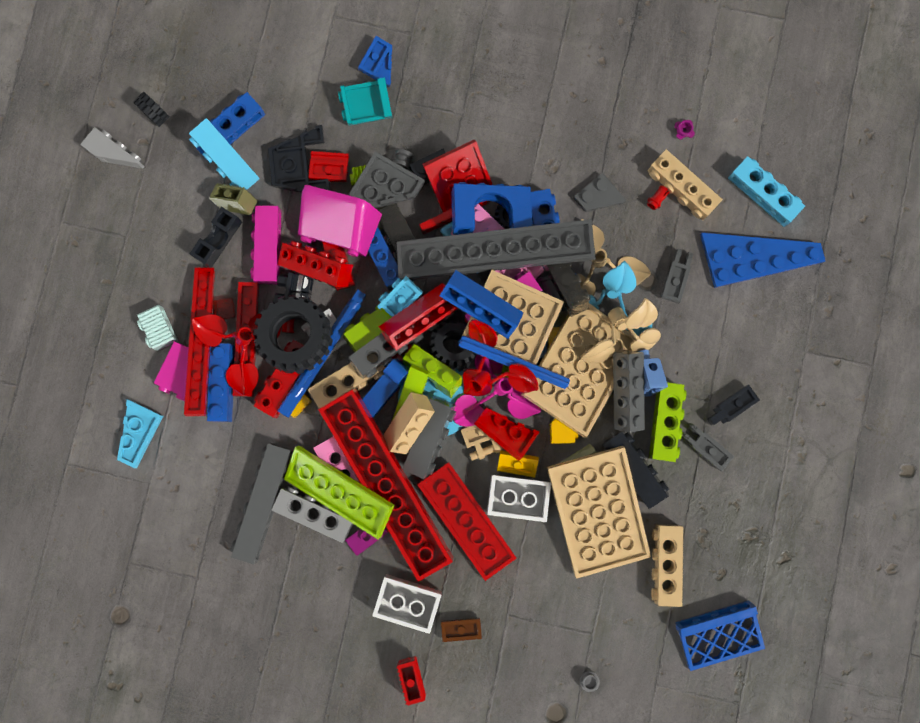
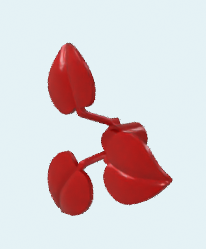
[192,314,281,396]
[463,320,539,396]

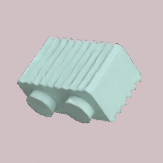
[137,305,178,351]

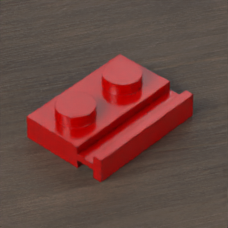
[309,151,349,182]

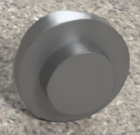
[580,671,600,692]

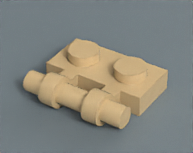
[461,425,503,461]

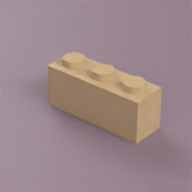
[383,392,435,454]

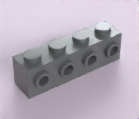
[613,351,645,432]
[403,396,456,479]

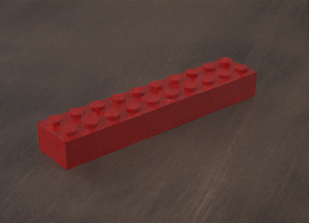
[318,388,453,582]

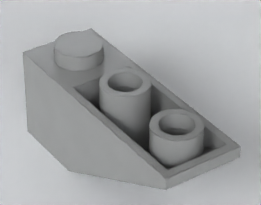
[80,127,145,169]

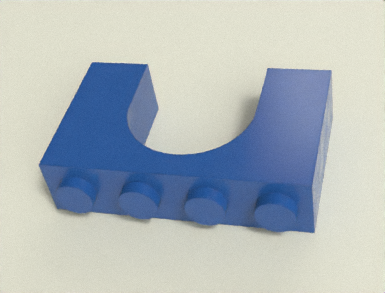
[451,182,533,235]

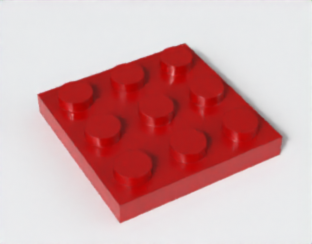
[422,140,493,213]

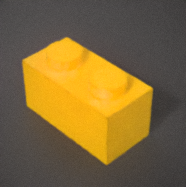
[291,393,312,418]

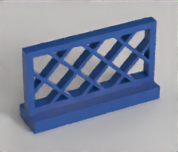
[675,600,765,671]

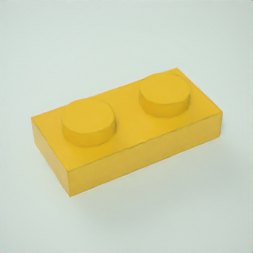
[497,450,539,477]

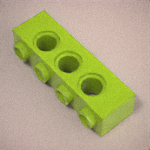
[649,383,687,462]

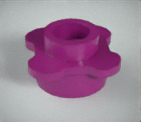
[674,120,695,140]

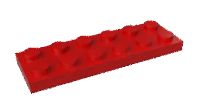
[417,462,517,581]

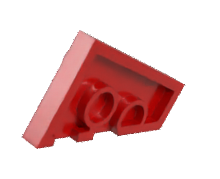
[474,408,539,461]

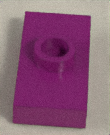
[345,528,388,556]

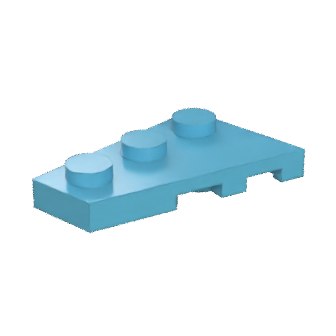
[117,399,163,468]

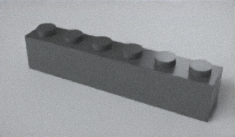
[230,444,293,564]

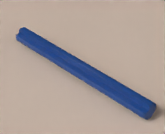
[459,336,570,389]

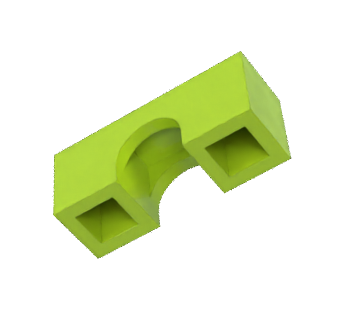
[403,344,462,398]

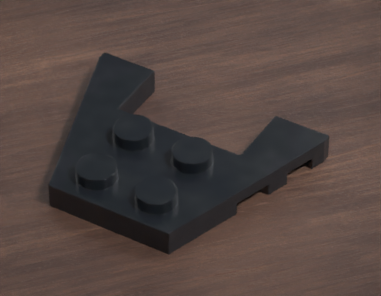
[268,125,330,193]

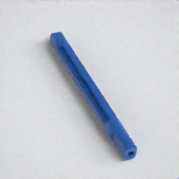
[277,290,366,418]

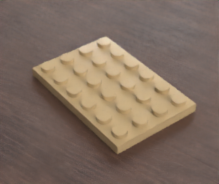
[522,297,635,437]
[547,446,651,579]

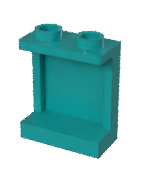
[338,77,392,126]

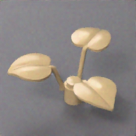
[564,219,651,304]
[580,298,661,363]

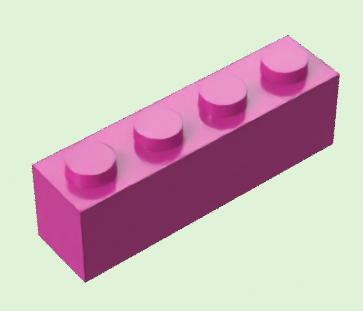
[250,206,282,284]

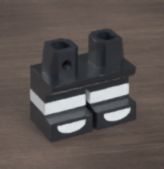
[274,273,314,303]

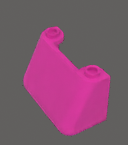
[298,185,382,257]

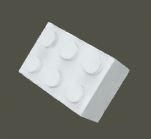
[487,475,551,522]
[373,574,442,634]

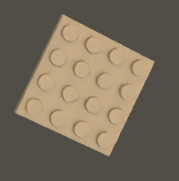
[462,270,564,365]

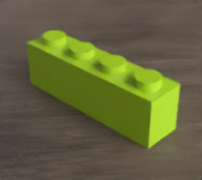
[343,301,415,353]

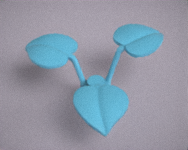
[565,261,652,336]

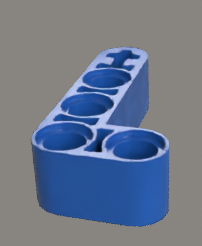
[362,359,409,418]

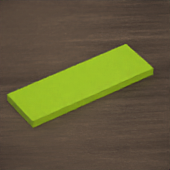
[284,445,394,539]

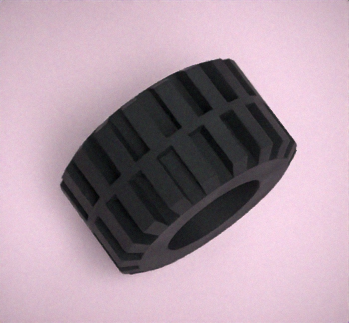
[428,320,477,372]

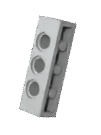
[272,486,353,543]

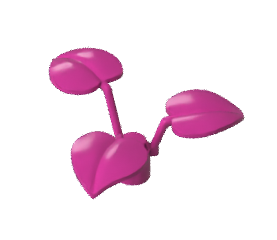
[453,354,541,427]

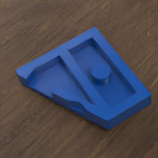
[358,36,392,88]

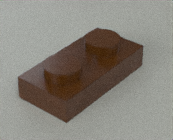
[441,618,482,642]

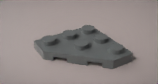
[349,152,425,208]

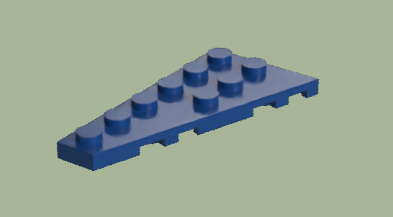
[700,233,826,288]

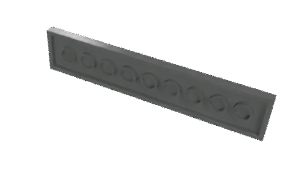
[397,219,596,280]

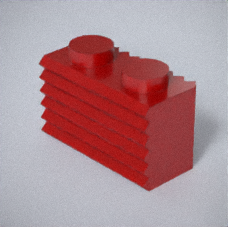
[396,656,426,705]

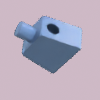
[638,350,668,397]

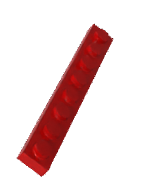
[184,267,215,416]

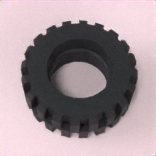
[253,295,333,374]

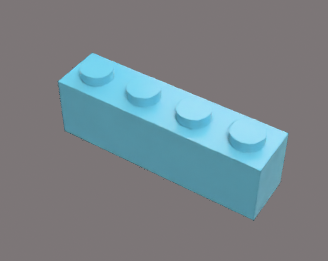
[189,118,260,189]

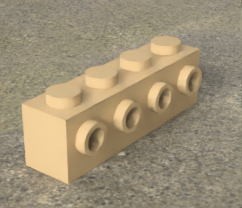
[648,149,723,220]

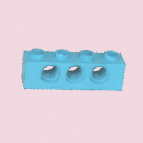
[728,156,805,227]

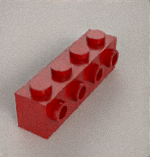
[277,241,353,287]
[378,283,458,351]
[254,339,304,418]

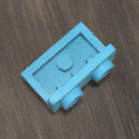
[377,276,423,317]

